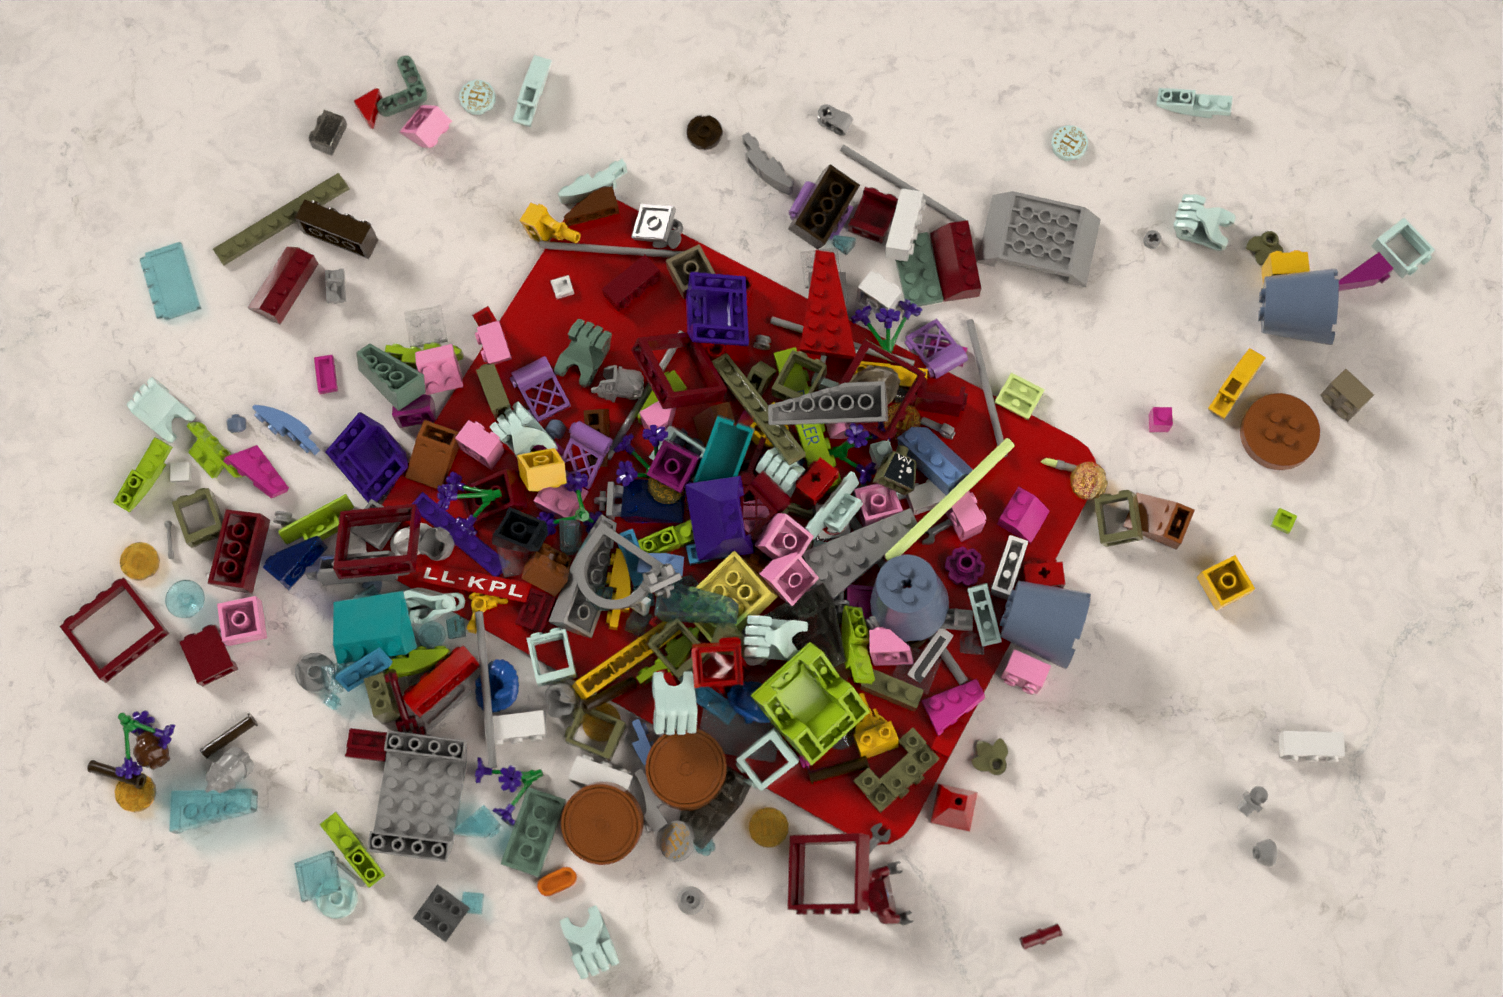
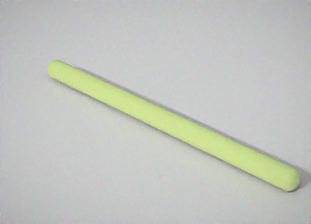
[885,438,1015,561]

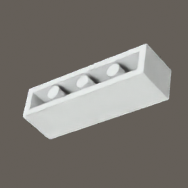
[886,188,926,262]

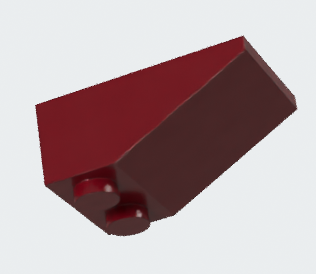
[461,469,528,524]

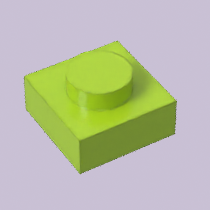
[1271,508,1297,534]

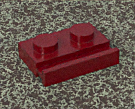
[515,588,557,634]
[345,728,387,762]

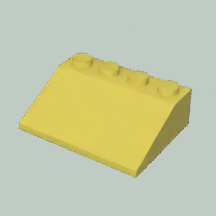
[678,551,778,642]

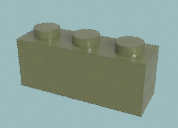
[860,669,924,712]

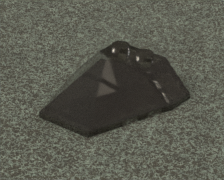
[763,582,846,668]
[679,764,753,849]

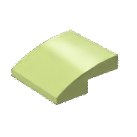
[994,373,1045,420]

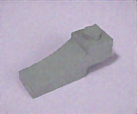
[635,769,668,834]

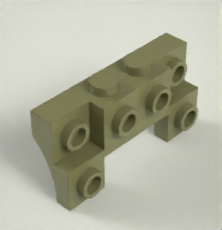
[853,728,940,813]

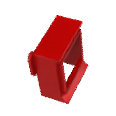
[691,637,743,689]

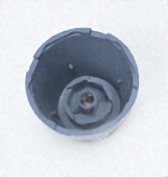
[1258,269,1339,345]
[870,555,949,642]
[1000,581,1091,669]

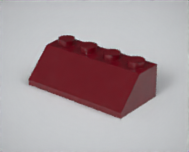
[930,220,982,302]
[248,247,319,325]
[207,509,271,594]

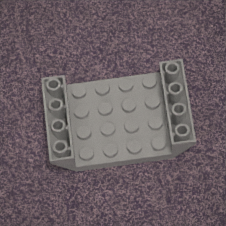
[977,191,1101,287]
[367,730,467,862]

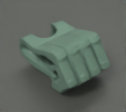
[554,319,612,388]

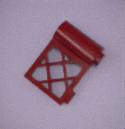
[738,436,766,497]
[739,470,791,539]

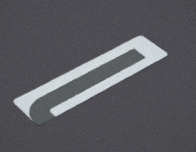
[908,629,953,683]

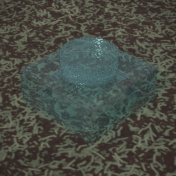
[462,892,484,915]

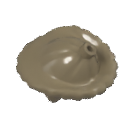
[849,365,900,405]

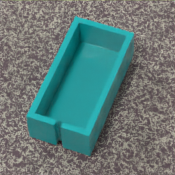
[693,415,755,483]

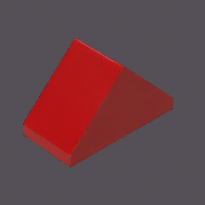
[354,88,382,129]

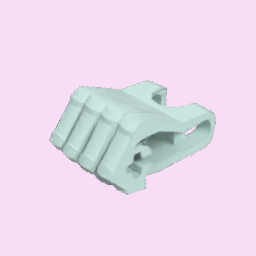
[1174,194,1236,251]
[127,377,196,443]
[490,402,558,459]
[755,447,805,497]
[404,588,465,624]
[744,615,808,661]
[652,671,697,735]
[560,905,619,979]

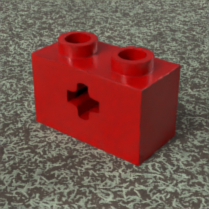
[795,457,839,506]
[1021,559,1066,588]

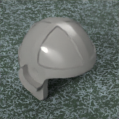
[418,527,455,561]
[545,682,579,718]

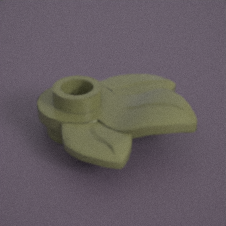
[1246,231,1284,265]
[971,738,1008,775]

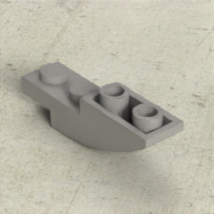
[742,132,794,195]

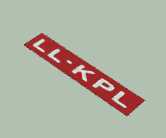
[417,562,532,603]

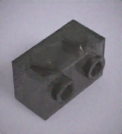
[309,110,348,156]

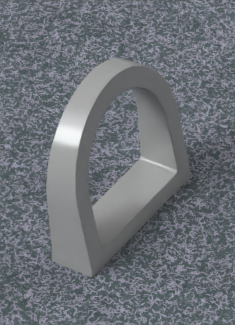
[575,523,664,610]

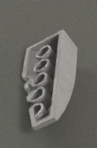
[768,381,888,425]
[549,515,617,638]

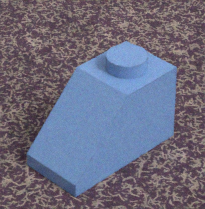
[637,553,684,576]

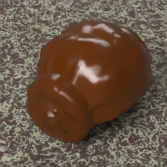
[133,731,170,770]

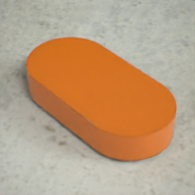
[537,867,577,896]

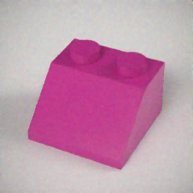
[997,487,1050,544]

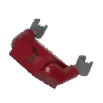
[868,861,913,926]

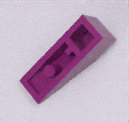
[1339,252,1394,291]

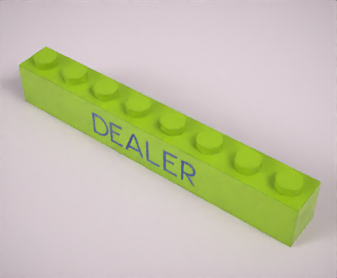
[774,347,841,495]

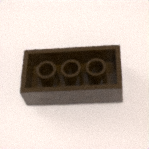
[788,164,860,250]
[295,199,379,259]

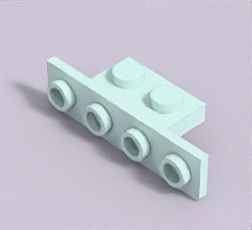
[806,471,863,540]

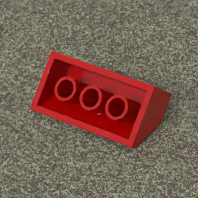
[402,645,480,718]

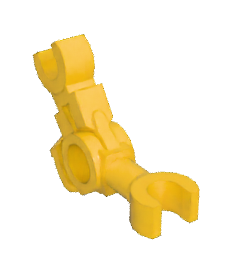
[467,592,508,634]

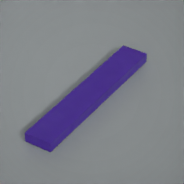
[412,492,509,577]

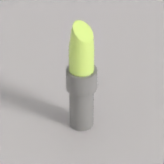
[1041,458,1078,473]

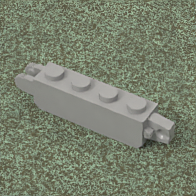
[305,551,410,585]

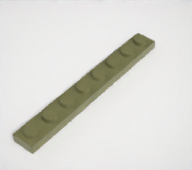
[213,173,349,266]
[712,353,806,466]

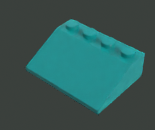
[333,591,417,664]

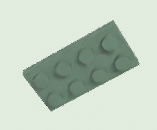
[895,232,943,307]
[501,787,566,877]

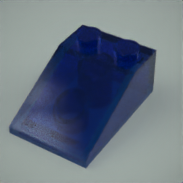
[621,479,686,523]
[263,536,328,590]

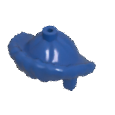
[475,659,519,713]
[727,681,770,724]

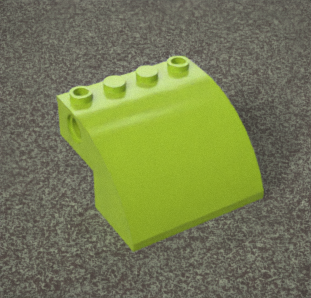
[751,642,870,766]

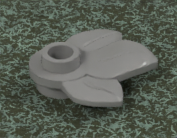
[653,219,683,249]

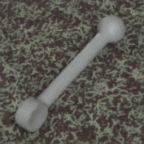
[164,521,174,559]
[331,857,365,887]

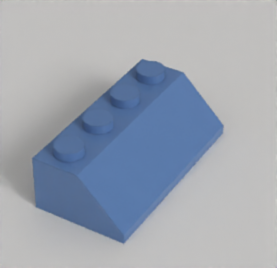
[897,427,973,495]

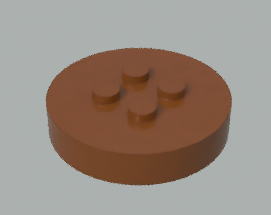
[1240,393,1320,470]
[646,729,727,811]
[561,782,644,865]

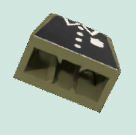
[873,445,916,495]

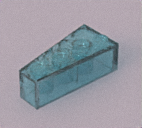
[654,582,739,624]
[169,789,258,834]

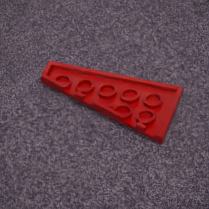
[800,250,856,360]

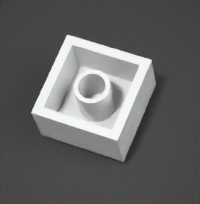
[856,270,902,314]

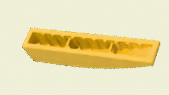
[572,616,682,700]

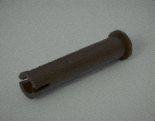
[580,676,637,714]
[200,713,258,759]
[808,756,869,785]
[87,760,146,789]

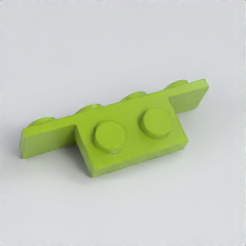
[187,422,245,479]
[278,494,354,548]

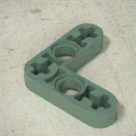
[377,55,428,117]

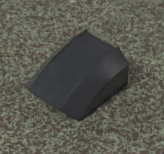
[492,507,548,552]

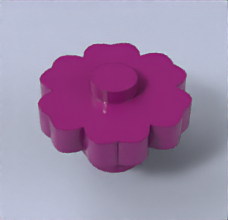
[945,547,985,587]

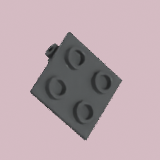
[413,884,470,942]

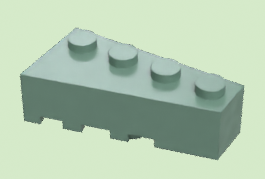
[356,344,426,411]

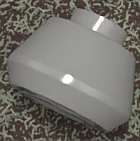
[1253,839,1277,867]
[677,886,705,915]

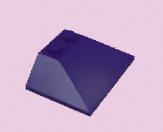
[686,272,749,346]
[325,412,408,503]
[685,476,754,561]

